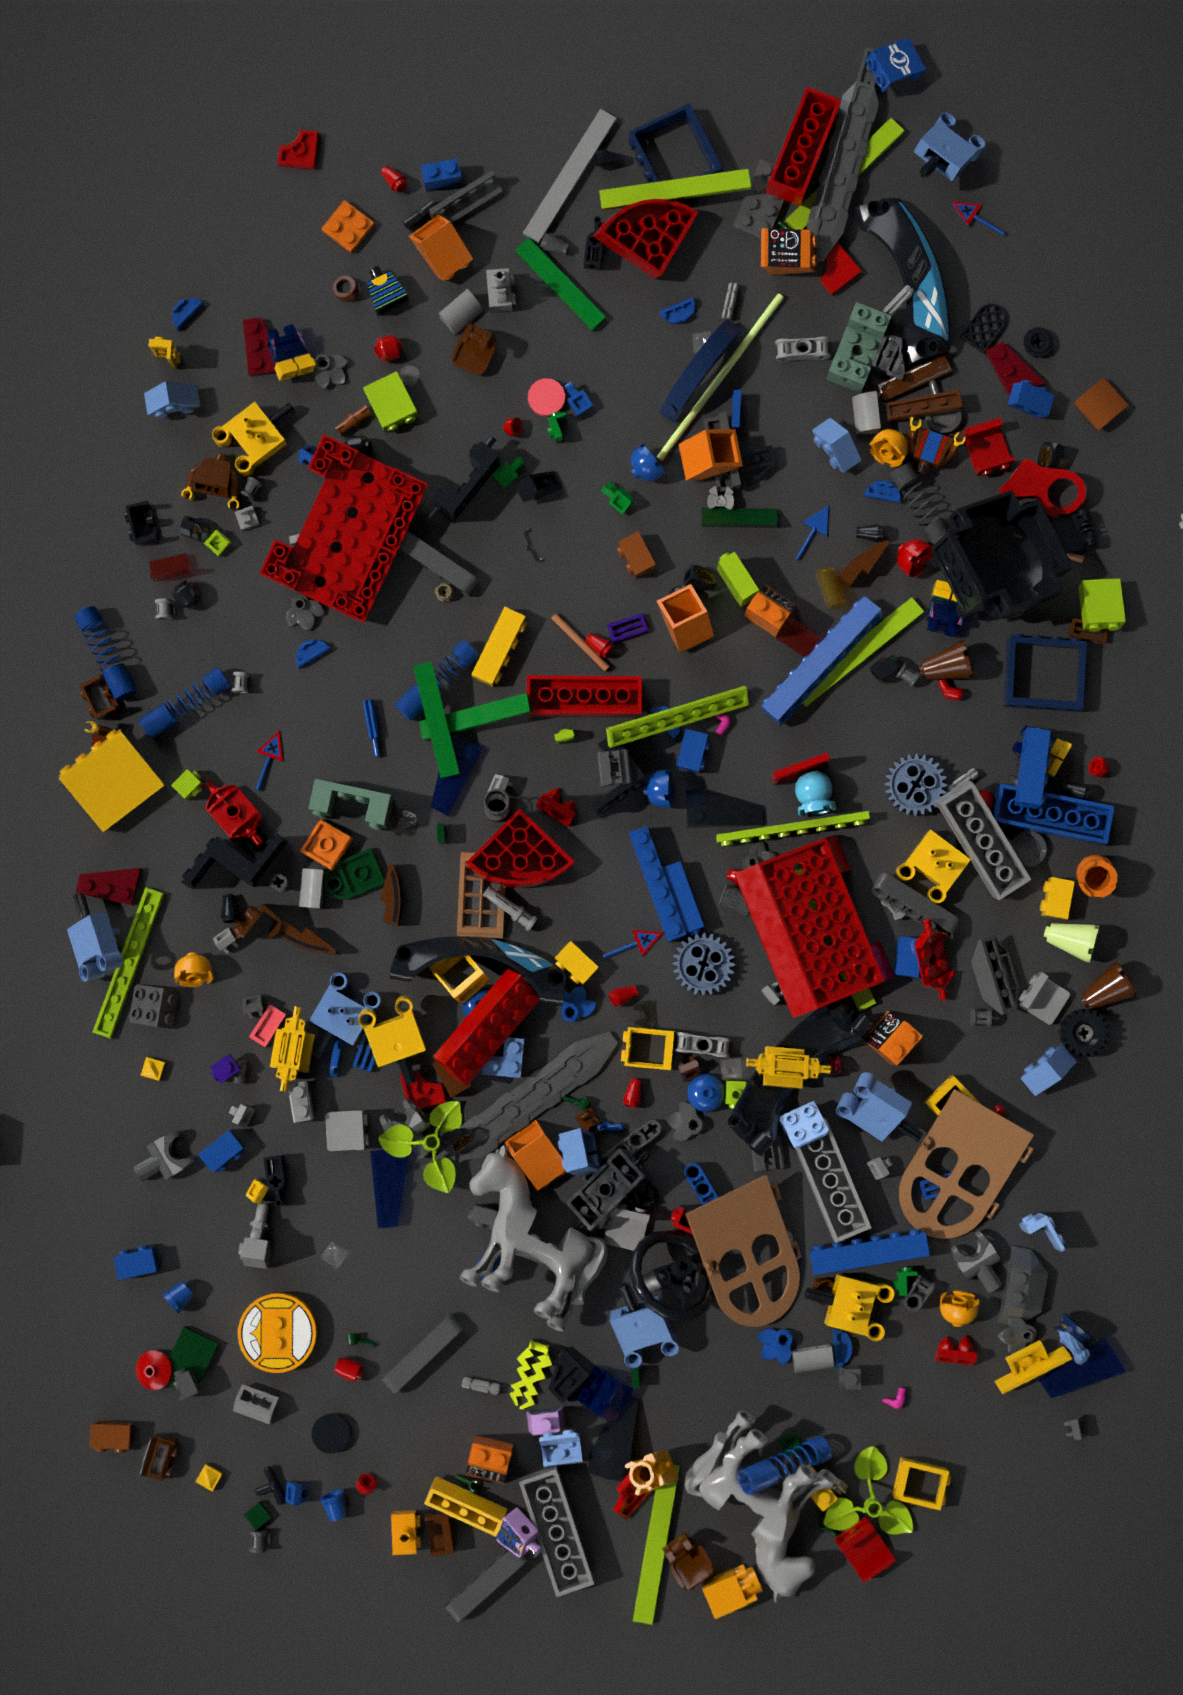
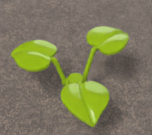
[379,1101,462,1193]
[824,1446,913,1535]

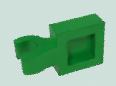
[492,456,525,489]
[601,481,635,515]

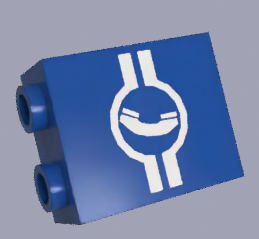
[865,37,926,92]

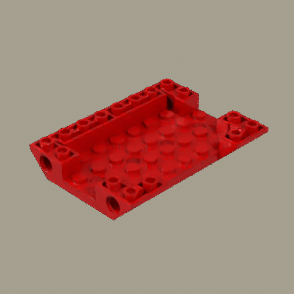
[259,434,428,623]
[734,835,895,1018]

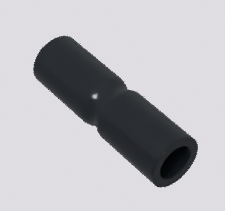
[403,199,437,231]

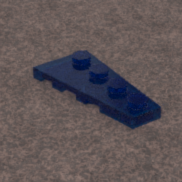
[431,733,482,816]
[370,1149,408,1229]
[1039,1338,1127,1398]

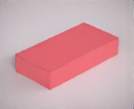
[249,1004,287,1047]

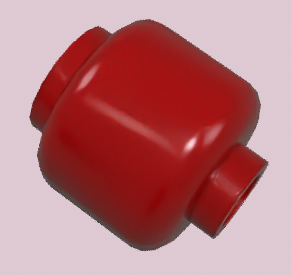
[374,335,403,362]

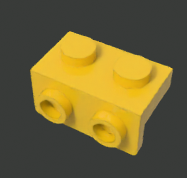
[148,337,181,369]

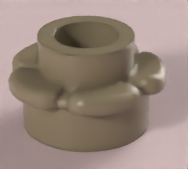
[435,583,454,602]
[830,1477,848,1495]

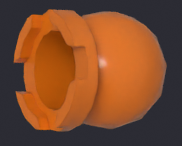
[1076,855,1118,898]

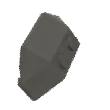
[971,935,1020,1015]
[997,1246,1048,1325]

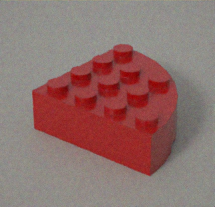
[593,199,698,279]
[465,809,575,888]

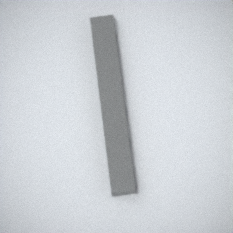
[523,109,616,244]

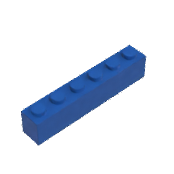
[628,826,686,942]
[809,1229,930,1275]

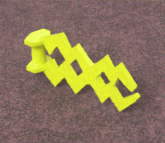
[509,1340,552,1409]

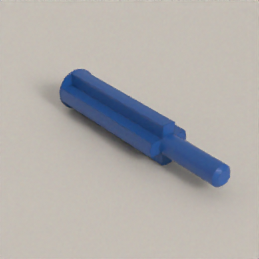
[362,699,380,757]

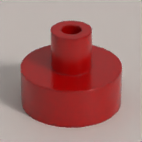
[503,417,523,437]
[1089,757,1109,777]
[356,1473,377,1495]

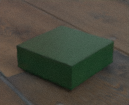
[436,823,446,844]
[631,1367,641,1389]
[777,1431,802,1456]
[244,1501,272,1530]

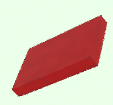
[771,752,830,785]

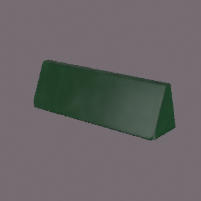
[701,508,778,528]

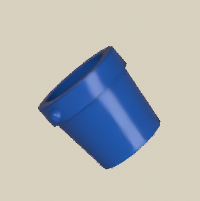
[162,1281,195,1313]
[320,1489,348,1521]

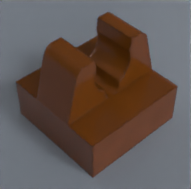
[678,1056,701,1082]
[574,1107,601,1131]

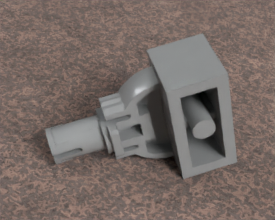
[486,268,516,313]
[238,1204,271,1269]

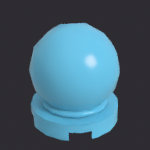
[795,770,836,817]

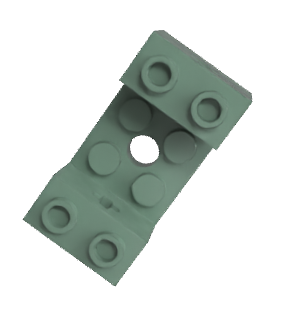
[826,302,891,393]
[308,779,394,831]

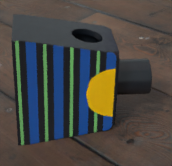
[367,266,409,316]

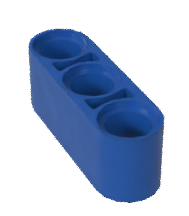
[684,1163,718,1205]

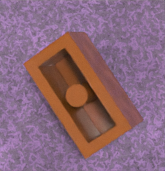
[616,532,656,579]
[89,1421,134,1453]

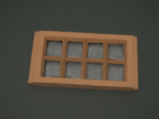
[457,852,505,938]

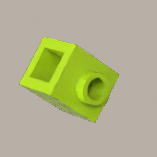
[171,769,204,801]
[725,1080,746,1108]

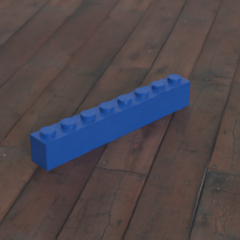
[761,596,883,727]

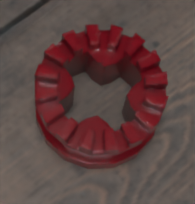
[829,1057,841,1074]

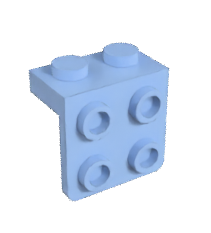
[779,1101,829,1148]
[1019,1213,1066,1252]
[539,1430,583,1467]

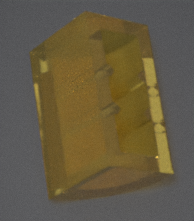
[815,567,846,610]

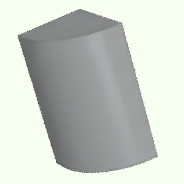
[439,289,483,335]
[852,391,881,435]
[299,869,325,909]
[791,1344,834,1374]
[233,1384,279,1424]

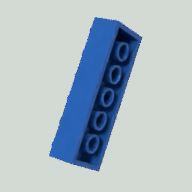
[992,783,1114,846]

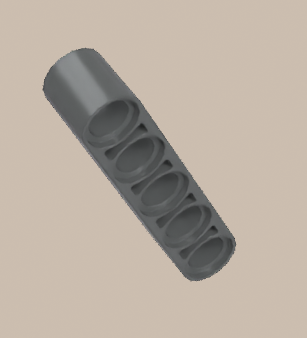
[398,531,479,596]
[872,873,960,939]
[381,1313,464,1394]
[444,1549,530,1622]

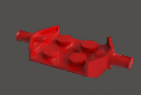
[205,780,264,847]
[915,918,956,1001]

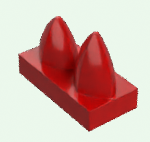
[536,788,576,827]
[935,1335,977,1366]

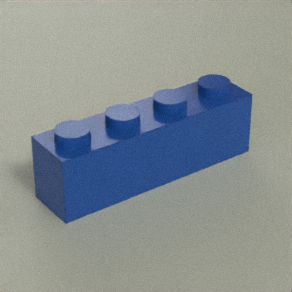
[1014,727,1053,809]

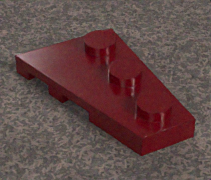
[243,317,281,376]
[985,342,1045,397]
[75,868,141,906]

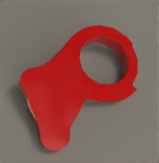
[999,459,1086,519]

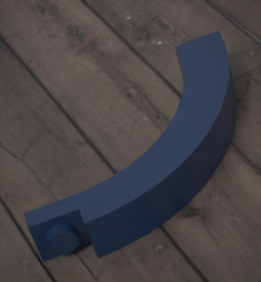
[659,319,742,423]

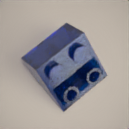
[576,1365,634,1423]

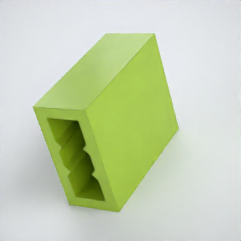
[363,371,418,432]
[717,552,759,607]
[1078,578,1126,632]

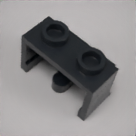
[124,500,159,545]

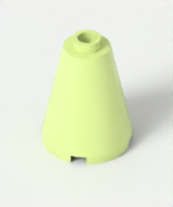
[1044,923,1099,963]

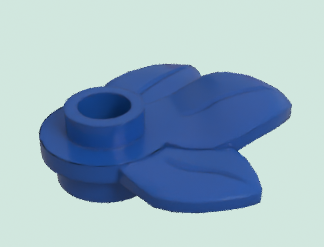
[560,986,596,1022]
[757,1329,794,1365]

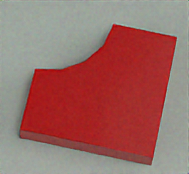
[277,130,319,170]
[820,243,861,296]
[399,1069,447,1109]
[613,1473,650,1519]

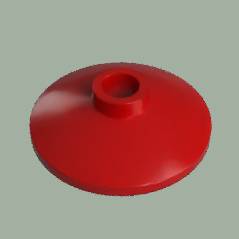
[136,1350,172,1390]

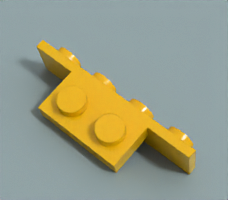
[994,1340,1072,1394]

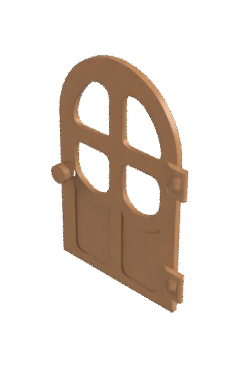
[899,1089,1034,1239]
[686,1175,802,1327]

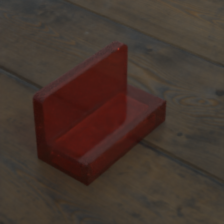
[149,553,191,582]
[776,616,821,657]

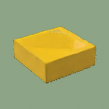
[140,1057,166,1081]
[246,1179,269,1205]
[196,1463,223,1491]

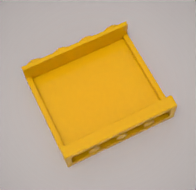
[59,729,164,832]

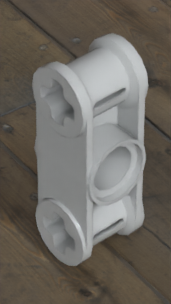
[775,337,831,362]
[674,1032,732,1058]

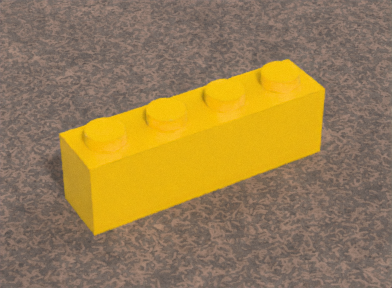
[471,607,527,687]
[424,1476,507,1537]

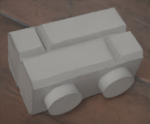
[288,1081,315,1123]

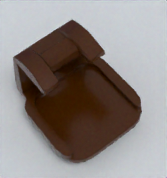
[451,323,496,375]
[232,904,282,939]
[662,1532,714,1590]

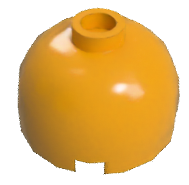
[869,429,908,467]
[174,952,213,987]
[940,1291,979,1327]

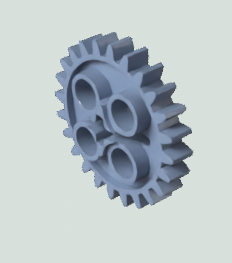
[885,754,947,816]
[672,933,735,996]

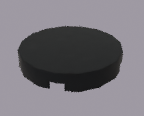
[311,1413,351,1454]

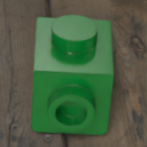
[547,411,567,443]
[893,1267,918,1296]

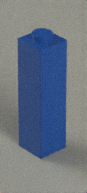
[662,862,704,936]

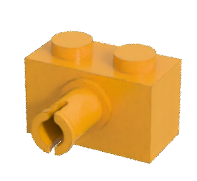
[391,1510,421,1555]

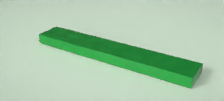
[515,237,606,331]
[413,661,460,778]
[419,693,532,741]

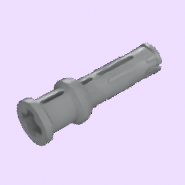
[482,886,538,931]

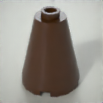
[919,640,974,679]
[1081,961,1138,1009]

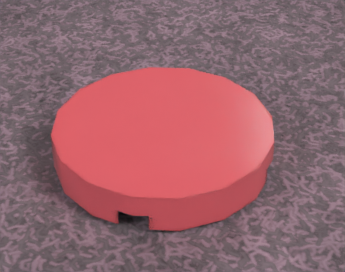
[528,378,565,417]

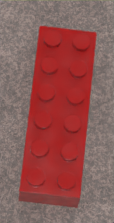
[765,87,841,206]
[526,675,642,717]
[433,969,540,1087]

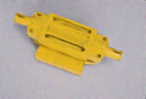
[270,1006,315,1092]
[746,1046,831,1089]

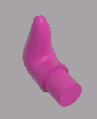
[715,713,731,736]
[882,1388,906,1409]

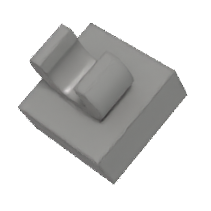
[235,506,260,531]
[488,774,513,796]
[213,927,238,954]
[761,982,783,1005]
[229,1104,255,1127]
[866,1157,893,1180]

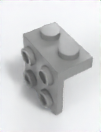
[1018,972,1070,1025]
[325,1110,369,1151]
[604,1204,650,1251]

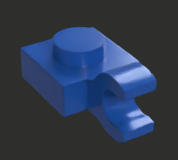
[564,382,593,417]

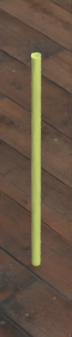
[656,293,784,461]

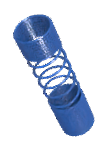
[74,606,137,701]
[394,639,480,721]
[139,667,231,739]
[738,1436,831,1495]

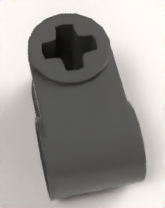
[902,1273,936,1311]

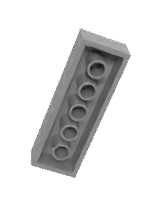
[935,780,1031,900]
[795,1118,871,1243]
[519,1466,594,1597]

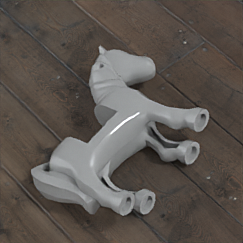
[459,1145,608,1331]
[685,1410,837,1603]

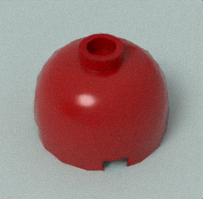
[897,539,933,578]

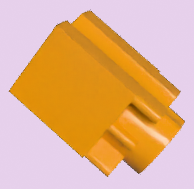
[625,1449,679,1495]
[701,1564,763,1619]

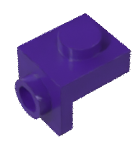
[210,1054,241,1083]

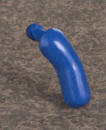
[597,1121,624,1132]

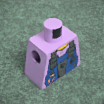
[526,1406,566,1435]
[496,1508,542,1557]

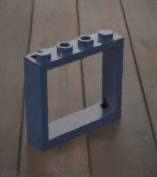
[627,103,723,183]
[1003,634,1087,712]

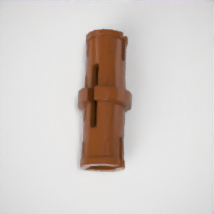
[334,405,372,437]

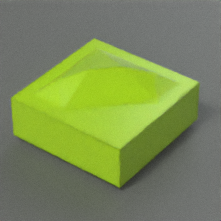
[204,529,231,556]
[554,729,574,744]

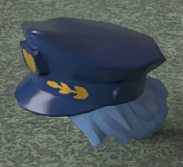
[1053,1312,1094,1364]

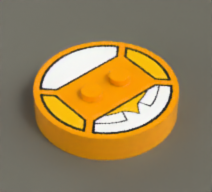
[238,1292,318,1373]

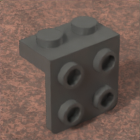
[129,984,179,1029]

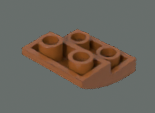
[1074,377,1129,431]

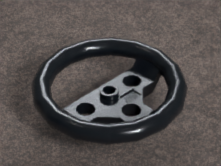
[629,1230,715,1322]

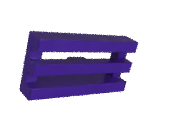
[607,613,649,643]

